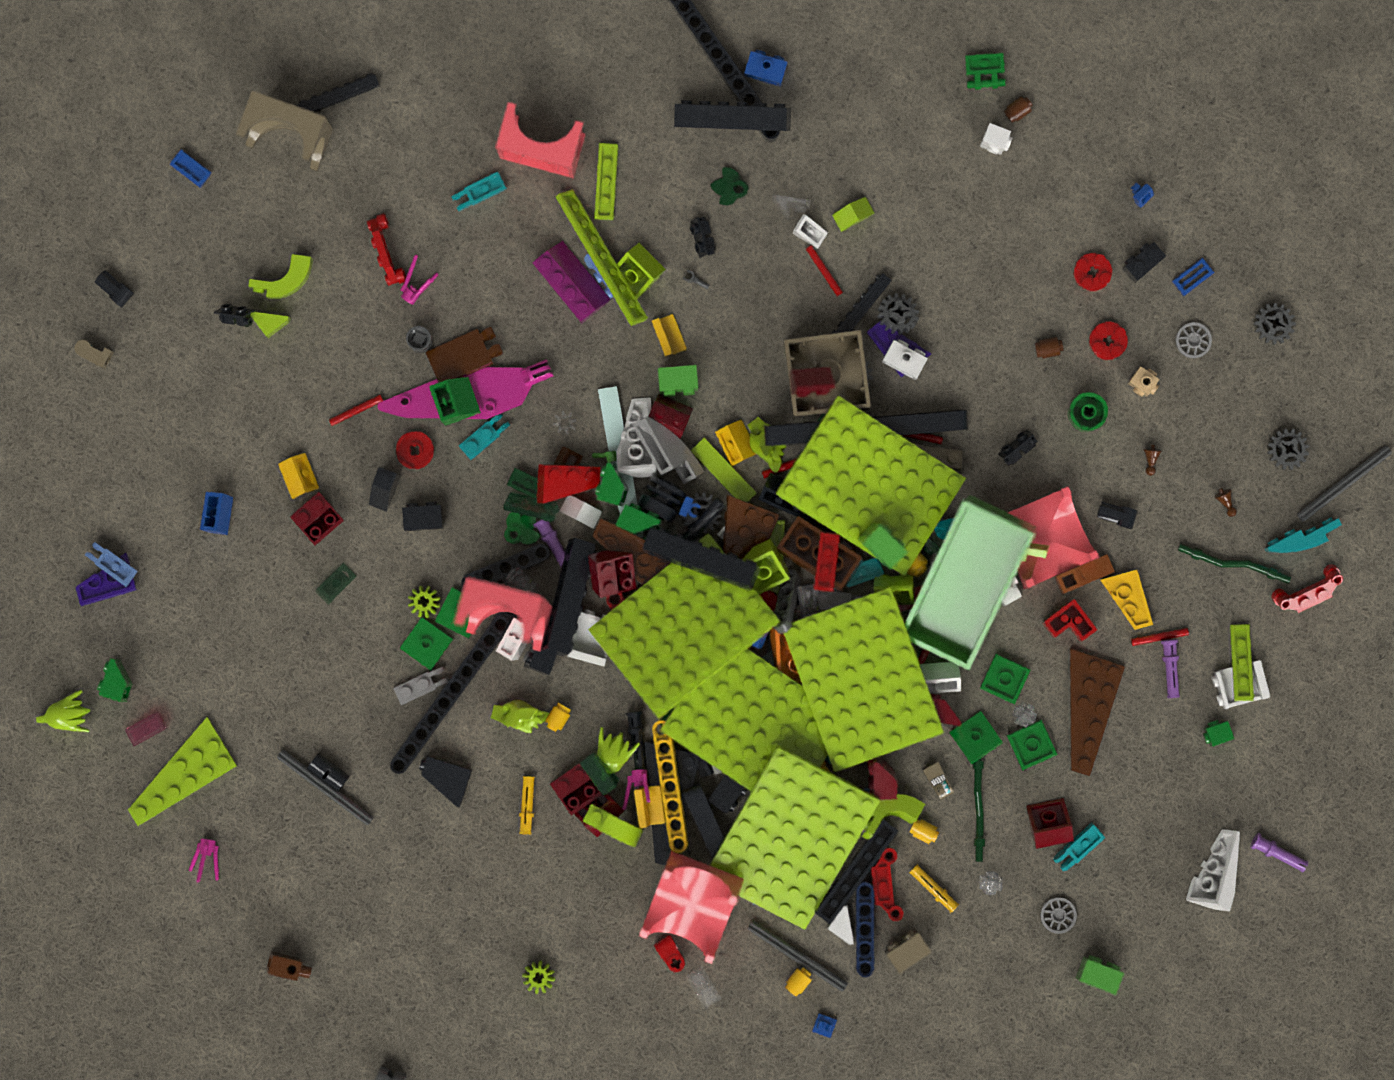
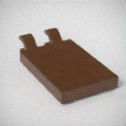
[425,327,504,382]

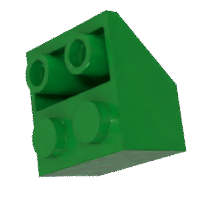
[429,377,481,426]
[595,462,629,507]
[616,503,662,535]
[97,658,132,702]

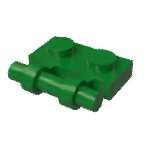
[965,53,1005,90]

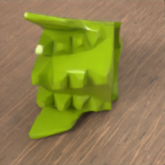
[747,417,786,474]
[36,690,90,732]
[490,699,549,733]
[597,727,640,783]

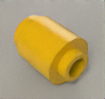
[545,702,571,732]
[909,819,939,844]
[785,967,812,997]

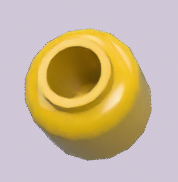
[907,551,928,577]

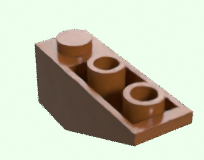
[1054,554,1115,594]

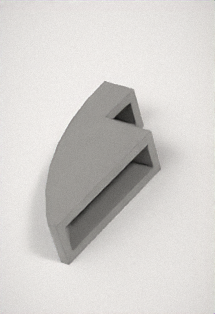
[633,417,705,484]

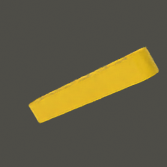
[652,720,689,853]

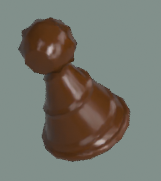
[1143,445,1162,476]
[1214,488,1237,517]

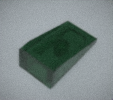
[315,563,357,605]
[580,752,620,795]

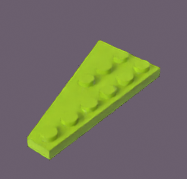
[128,717,237,826]

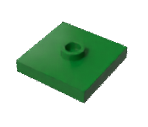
[435,587,471,639]
[400,617,453,671]
[979,654,1031,705]
[949,711,1003,765]
[1006,720,1058,771]

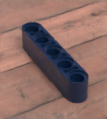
[856,881,874,977]

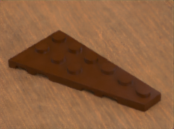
[722,494,779,560]
[592,519,671,585]
[1070,649,1125,776]

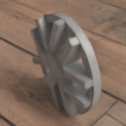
[1176,322,1212,358]
[1040,897,1077,934]

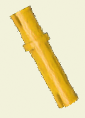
[519,776,535,835]
[909,864,959,913]

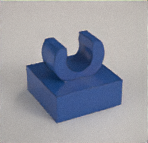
[1131,183,1154,208]
[678,496,701,518]
[812,1013,837,1038]

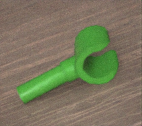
[592,451,617,463]

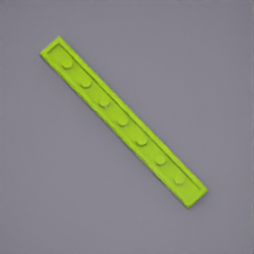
[556,189,648,326]

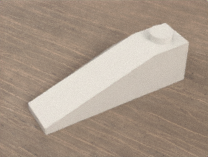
[616,397,657,478]
[1186,829,1240,912]

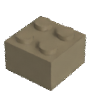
[885,930,932,974]

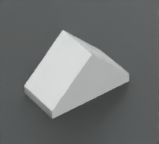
[793,214,828,249]
[560,495,602,529]
[827,905,854,945]

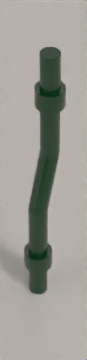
[1178,543,1291,584]
[972,758,985,862]

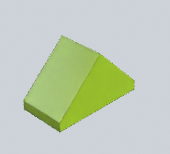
[832,197,875,232]
[250,312,290,338]

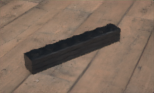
[297,73,380,113]
[831,273,892,334]

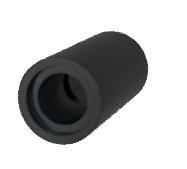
[307,753,350,791]

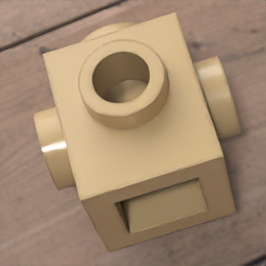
[1128,366,1160,397]

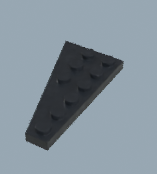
[645,742,700,866]

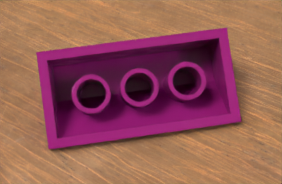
[532,241,611,324]

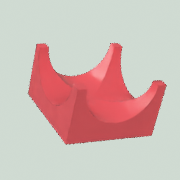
[496,102,586,178]
[1008,486,1099,589]
[454,578,553,652]
[639,851,744,964]

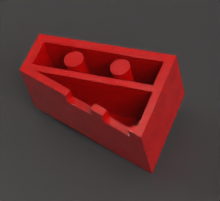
[537,464,600,504]

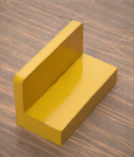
[652,314,686,358]
[715,420,756,466]
[278,453,319,499]
[634,785,666,828]

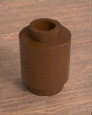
[1003,96,1033,123]
[1035,337,1064,359]

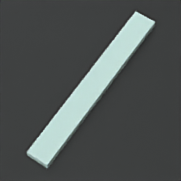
[598,386,643,538]

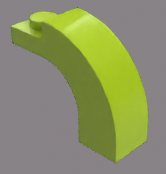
[248,254,313,299]
[862,794,925,840]
[583,804,644,847]

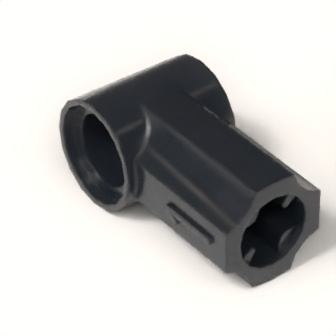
[95,270,134,308]
[1097,501,1138,529]

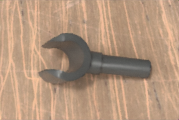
[683,270,709,289]

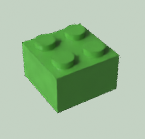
[658,365,698,397]
[857,522,907,569]
[1075,955,1124,995]

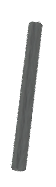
[1297,446,1392,522]
[277,750,373,825]
[748,921,847,991]

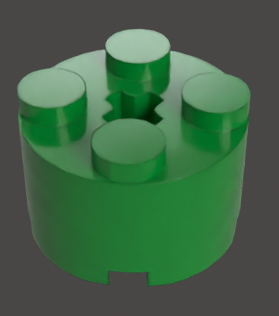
[1067,392,1108,432]

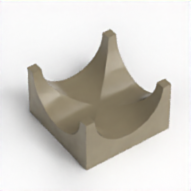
[236,91,333,172]
[783,330,871,420]

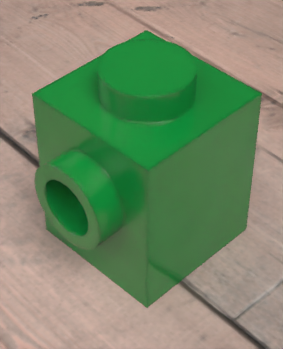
[1203,720,1235,747]

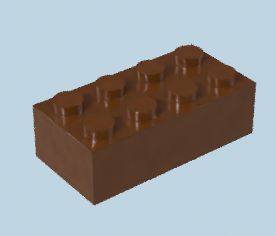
[777,516,863,593]

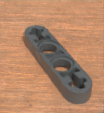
[774,569,801,633]

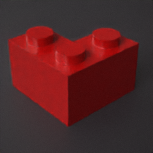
[1041,599,1097,642]

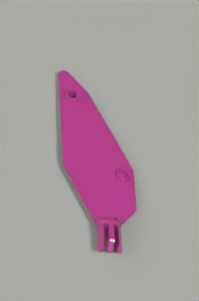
[378,359,554,419]

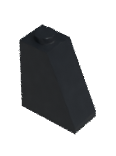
[369,467,401,512]
[419,756,472,807]

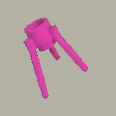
[400,255,438,305]
[622,770,651,810]
[189,839,219,883]

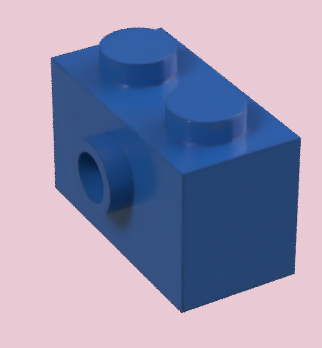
[744,50,787,87]
[200,492,233,535]

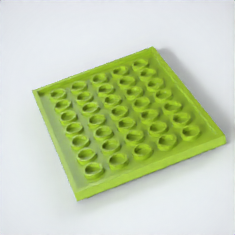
[775,396,966,576]
[588,533,780,719]
[784,587,944,772]
[660,649,828,791]
[709,746,880,930]

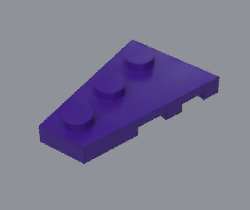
[866,320,931,378]
[76,553,137,606]

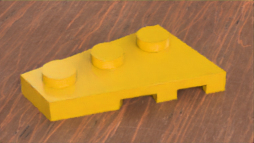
[1100,569,1153,630]

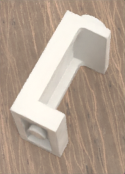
[567,609,608,667]
[1212,660,1270,709]

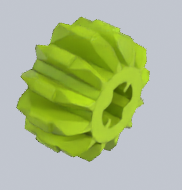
[408,586,440,618]
[522,961,555,994]

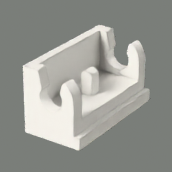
[496,618,528,661]

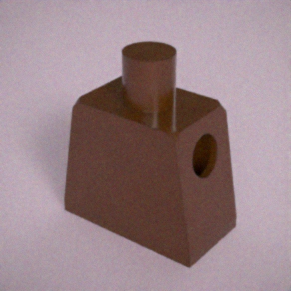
[266,951,312,981]

